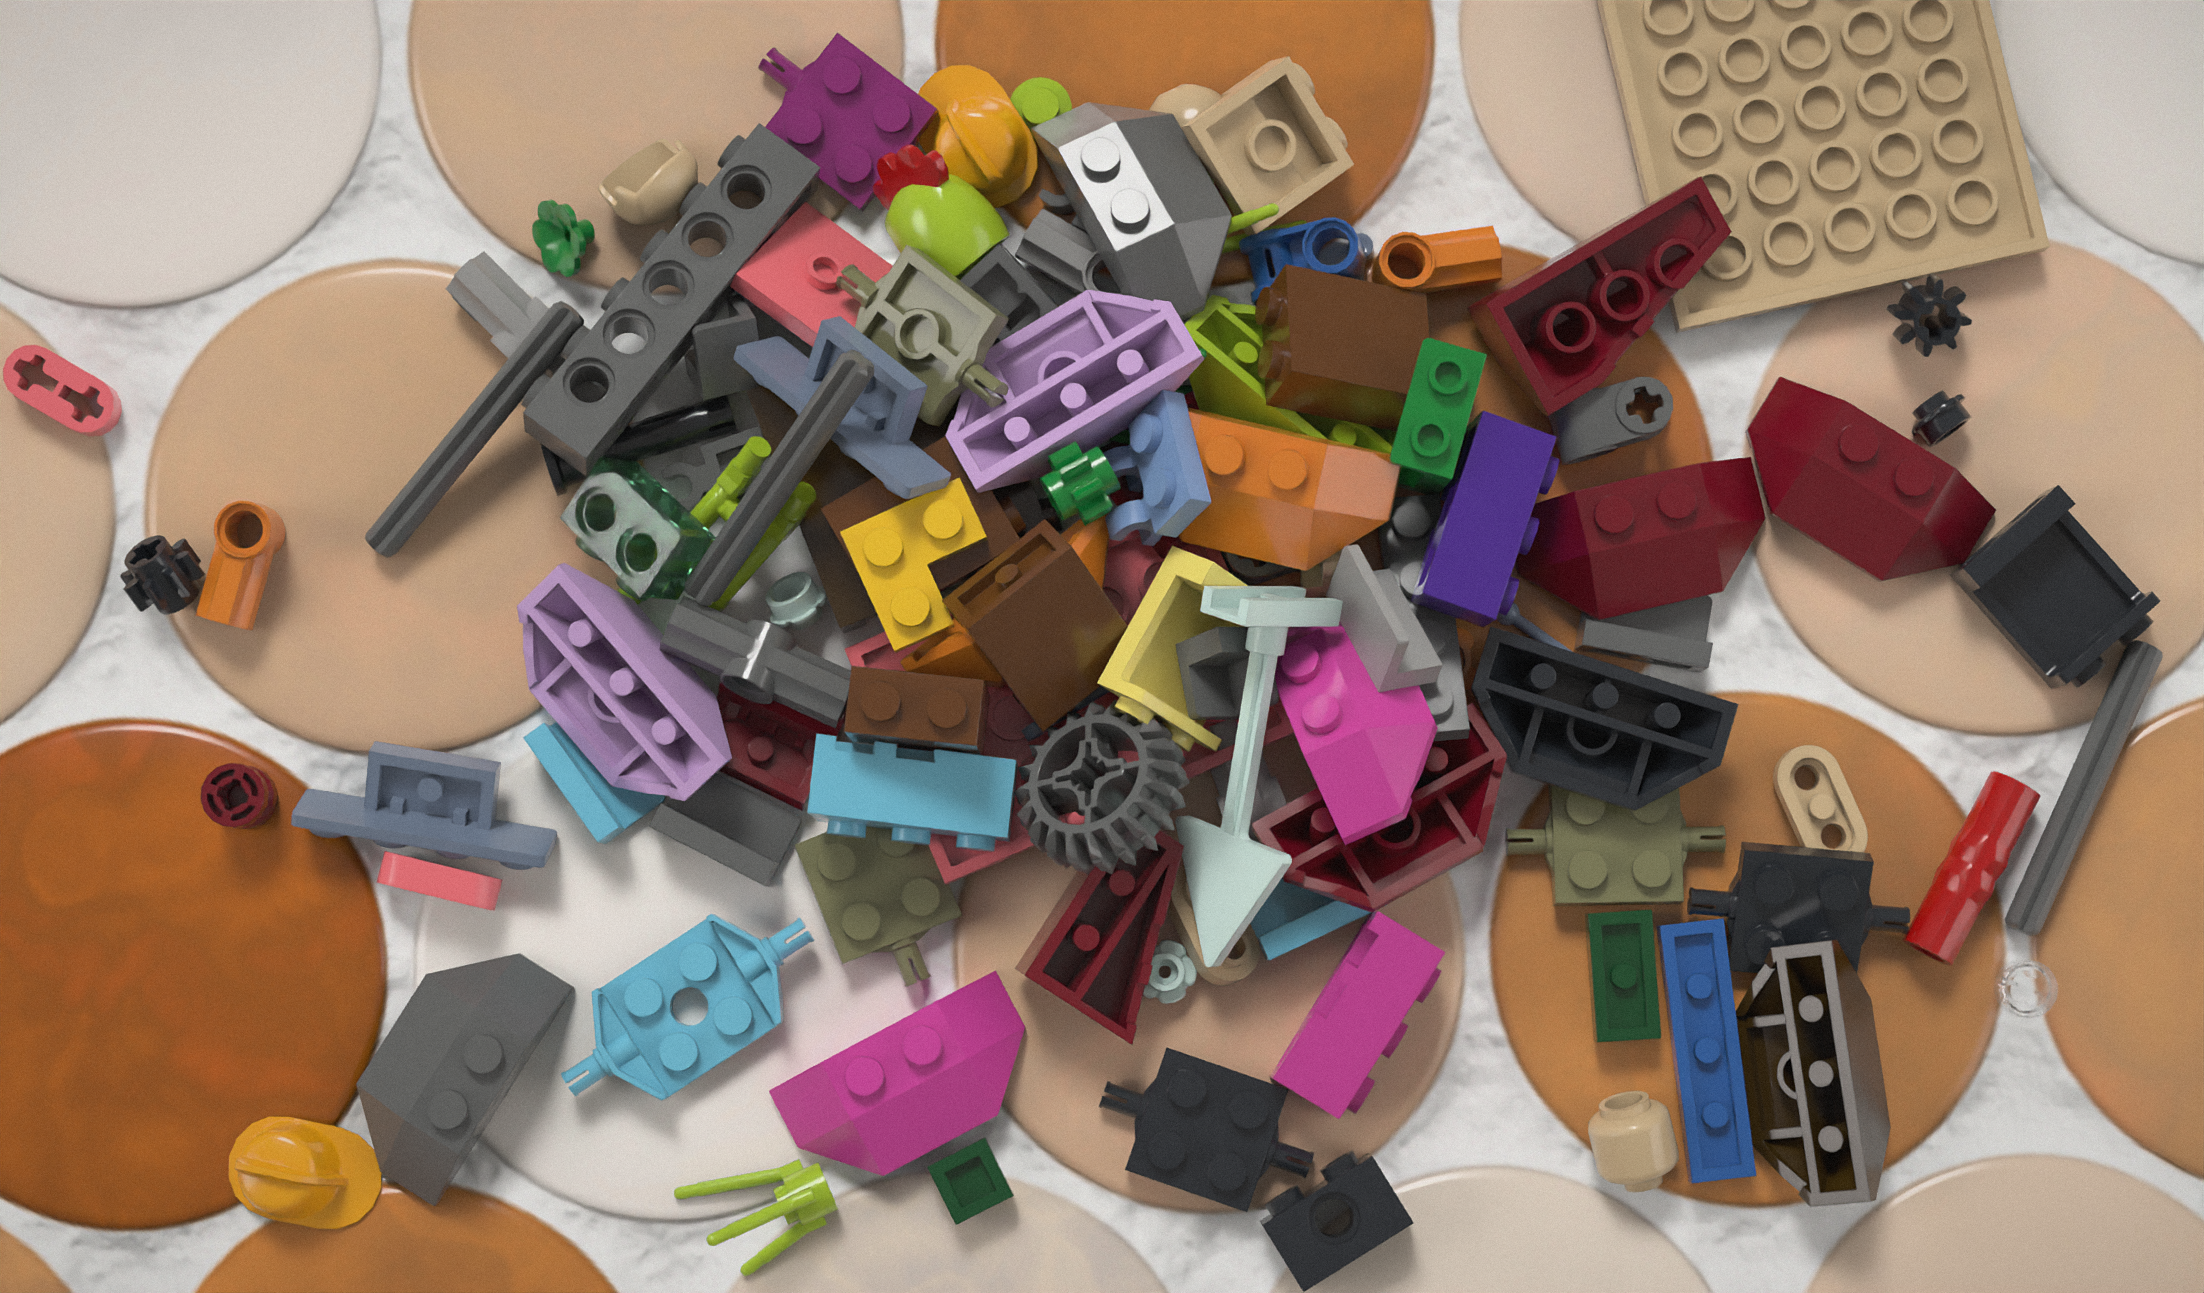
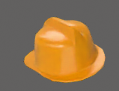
[918,65,1038,208]
[228,1116,382,1229]

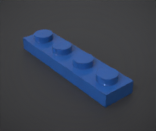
[1656,918,1756,1183]

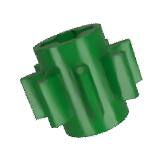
[1040,441,1121,526]

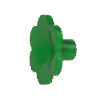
[532,199,595,277]

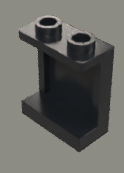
[1950,485,2161,689]

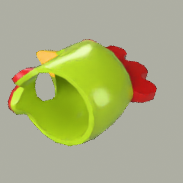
[872,144,1010,280]

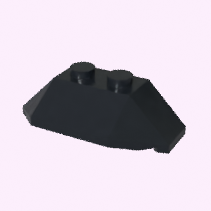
[1471,626,1739,811]

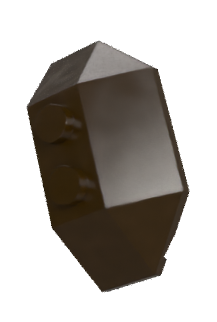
[1736,939,1891,1207]

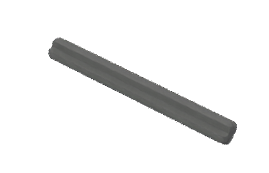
[365,301,584,558]
[685,349,875,606]
[2005,640,2163,936]

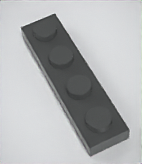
[1377,494,1470,741]

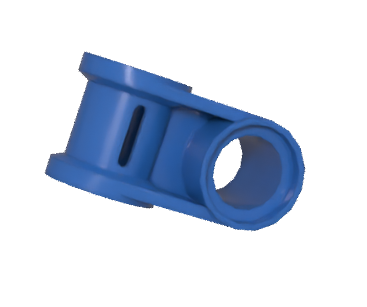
[1239,217,1366,306]

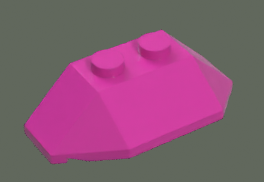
[1275,622,1438,845]
[769,970,1025,1176]

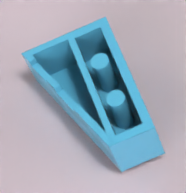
[807,734,1018,852]

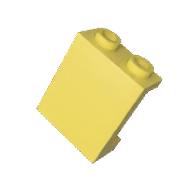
[1097,546,1248,752]

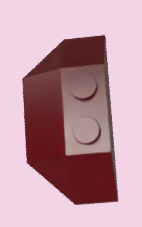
[1745,377,1996,582]
[1515,457,1766,621]
[1251,703,1507,913]

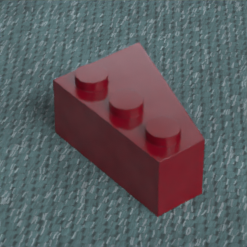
[1015,830,1184,1045]

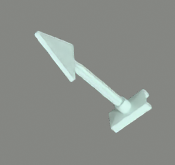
[1175,586,1343,967]

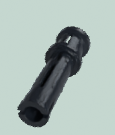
[540,395,738,496]

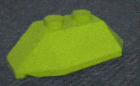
[1184,294,1396,454]

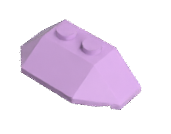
[945,290,1204,493]
[517,563,732,801]

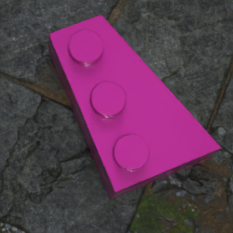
[1270,911,1446,1119]

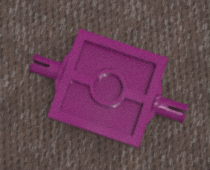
[758,32,939,212]

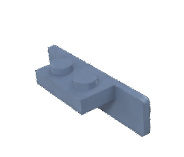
[733,316,951,499]
[291,741,557,870]

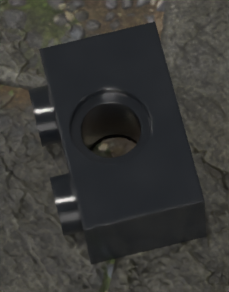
[1260,1150,1414,1292]

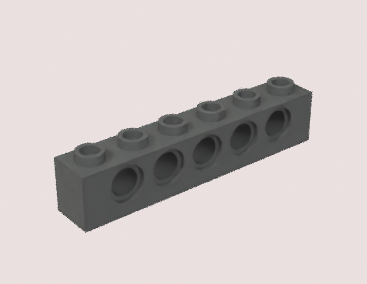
[521,123,820,477]

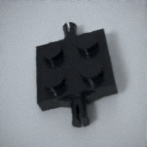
[1687,842,1910,974]
[1099,1047,1314,1212]

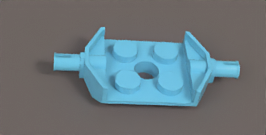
[561,914,815,1101]

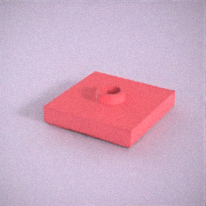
[730,202,893,347]

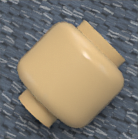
[1588,1091,1679,1192]

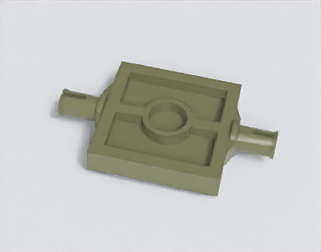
[836,245,1009,427]
[1505,785,1726,906]
[794,827,962,987]

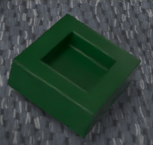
[927,1137,1014,1225]

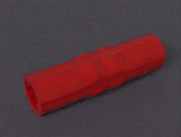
[1902,771,2041,966]

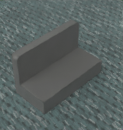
[1574,596,1713,673]
[649,774,802,887]

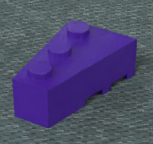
[1411,410,1559,627]

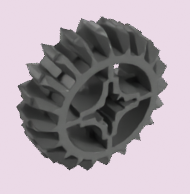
[1014,700,1190,875]

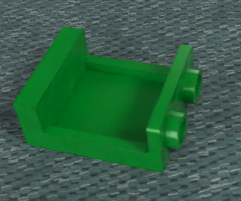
[1389,338,1487,495]

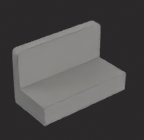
[1326,544,1443,692]

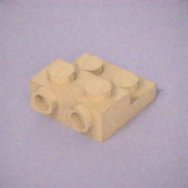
[1181,56,1354,235]

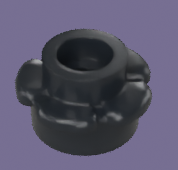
[1911,390,1972,447]

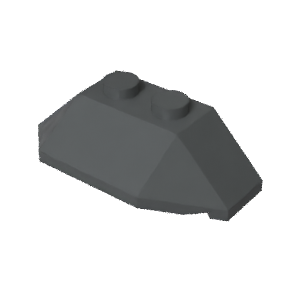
[1031,102,1232,321]
[356,953,574,1206]

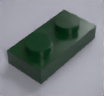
[1585,910,1661,1042]

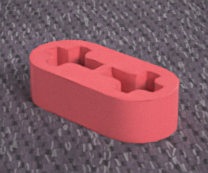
[3,345,122,437]
[377,851,502,911]

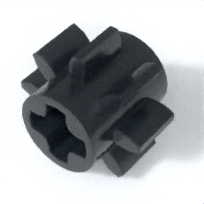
[1887,273,1972,357]
[120,535,205,615]

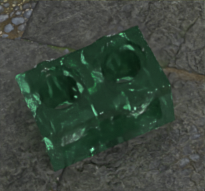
[560,457,716,601]

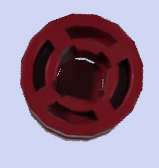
[200,763,278,829]

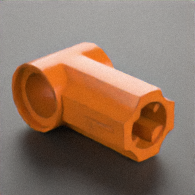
[1371,225,1502,293]
[195,500,286,631]

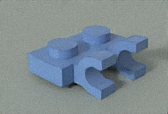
[1103,390,1212,546]

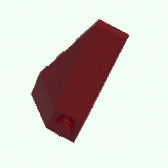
[1467,176,1732,416]

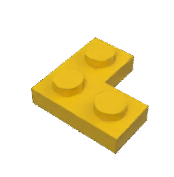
[840,477,988,653]

